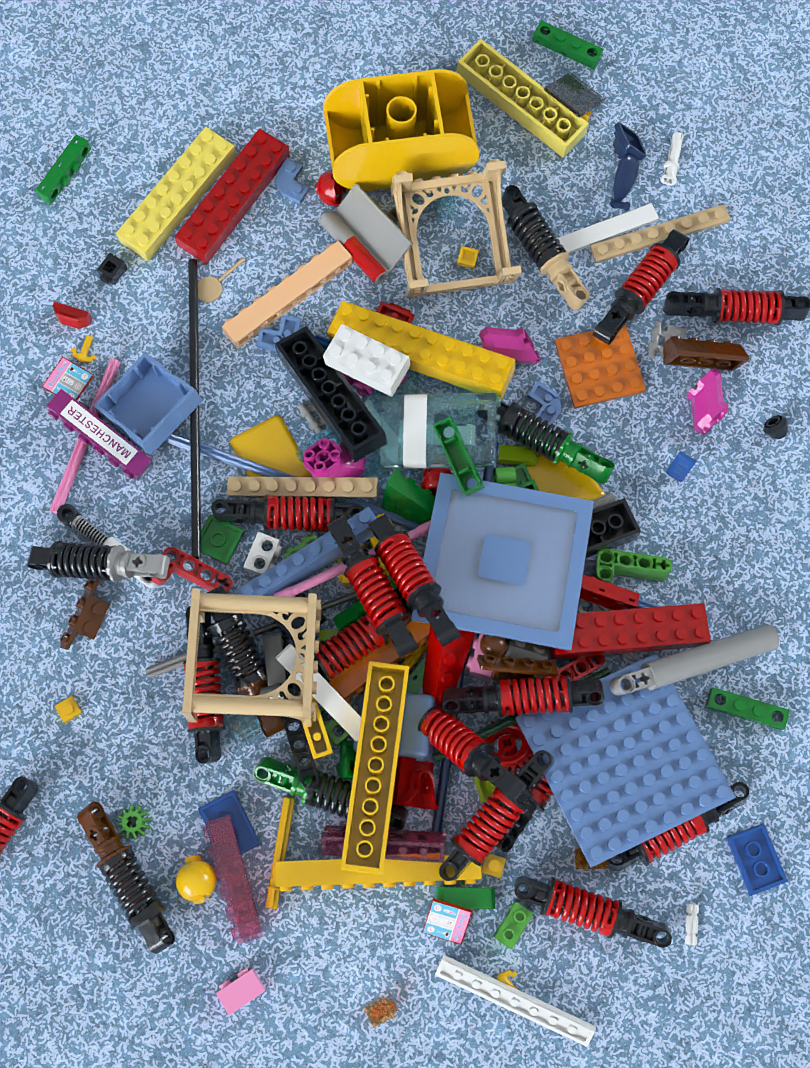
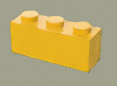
[302,696,333,760]

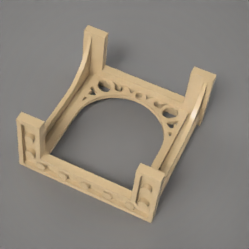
[391,159,522,298]
[182,588,321,727]

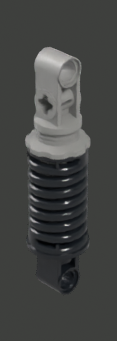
[27,541,170,582]

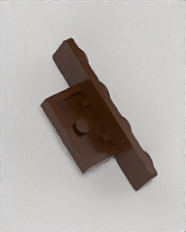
[60,579,110,650]
[477,654,558,682]

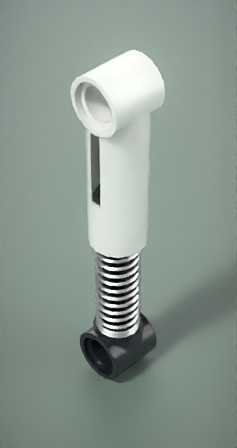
[57,504,158,588]

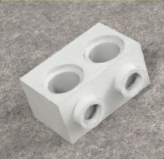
[243,532,282,576]

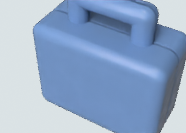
[353,676,438,763]

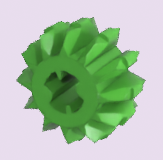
[116,805,151,840]

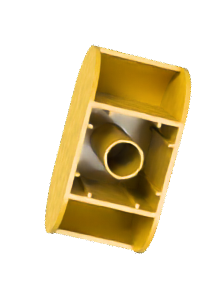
[323,69,479,191]

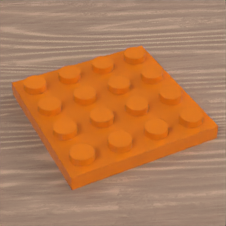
[554,323,646,409]

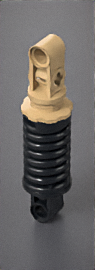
[501,185,589,310]

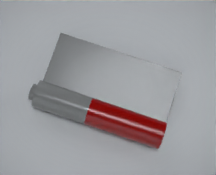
[320,183,413,285]

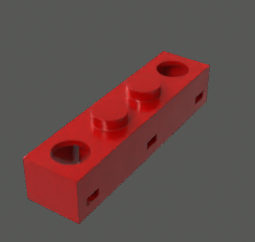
[579,574,640,610]

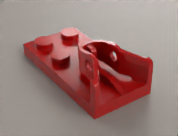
[392,756,438,810]

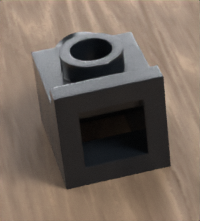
[97,253,128,285]

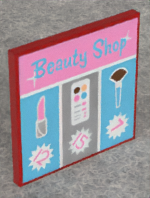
[42,357,94,400]
[422,898,473,945]

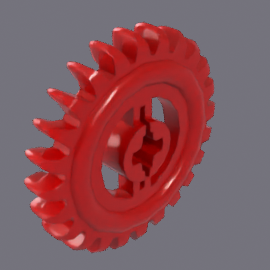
[479,718,534,775]

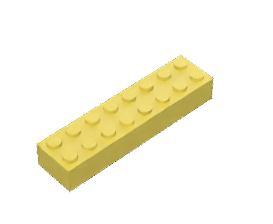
[457,39,589,158]
[116,127,236,262]

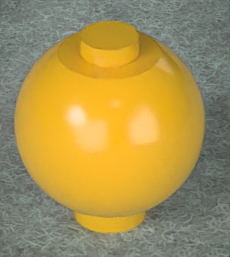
[175,855,217,904]

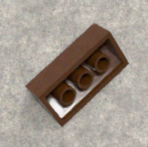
[663,336,749,371]

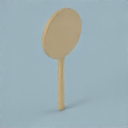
[198,257,245,303]

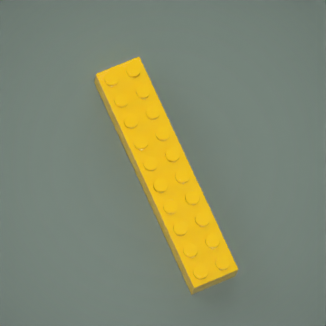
[327,301,515,401]
[341,661,409,875]

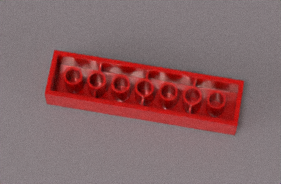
[174,128,290,265]
[550,603,711,660]

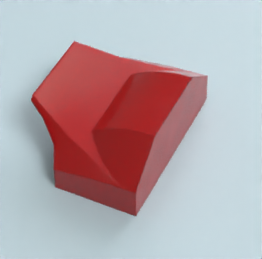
[52,301,92,329]
[376,301,415,324]

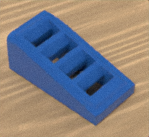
[666,451,697,482]

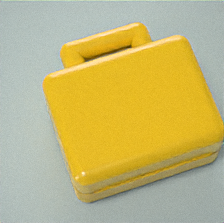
[230,415,312,500]
[526,455,605,501]

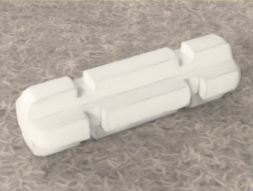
[685,904,699,945]

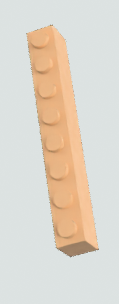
[222,241,352,349]

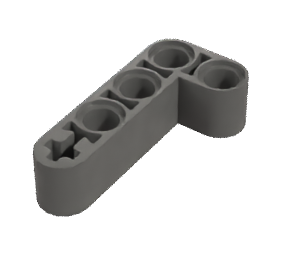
[260,631,296,700]

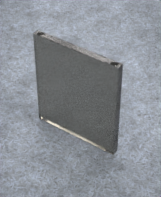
[544,72,605,117]

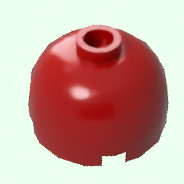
[315,169,347,206]

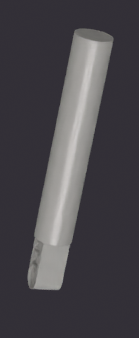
[610,624,779,696]

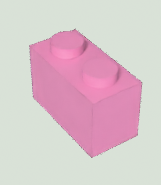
[216,967,266,1015]

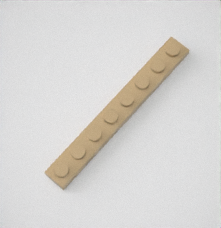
[590,204,731,263]
[227,477,379,498]

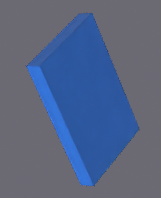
[198,790,261,864]
[726,823,788,896]

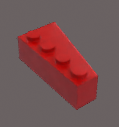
[422,626,475,705]

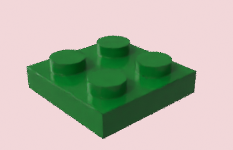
[201,514,245,565]

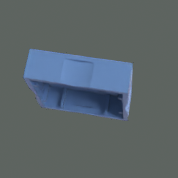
[93,352,203,455]

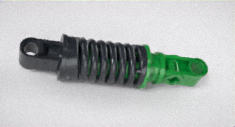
[476,396,615,484]
[253,757,408,831]

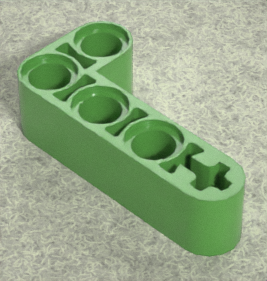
[593,549,673,582]

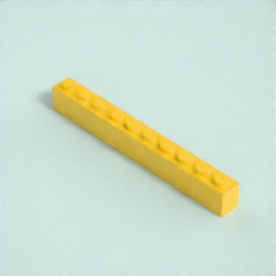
[275,855,482,891]

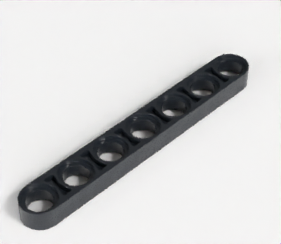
[281,716,320,792]

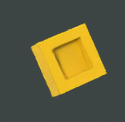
[457,246,479,269]
[55,696,82,723]
[481,853,506,879]

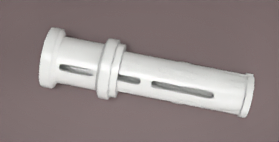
[661,132,684,186]

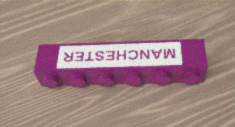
[46,389,152,481]

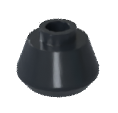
[763,415,788,439]

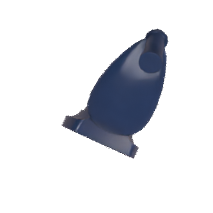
[610,122,646,211]

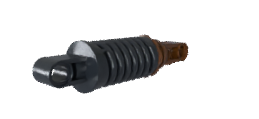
[207,586,285,738]
[77,801,175,954]

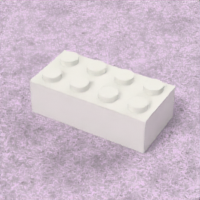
[323,324,410,397]

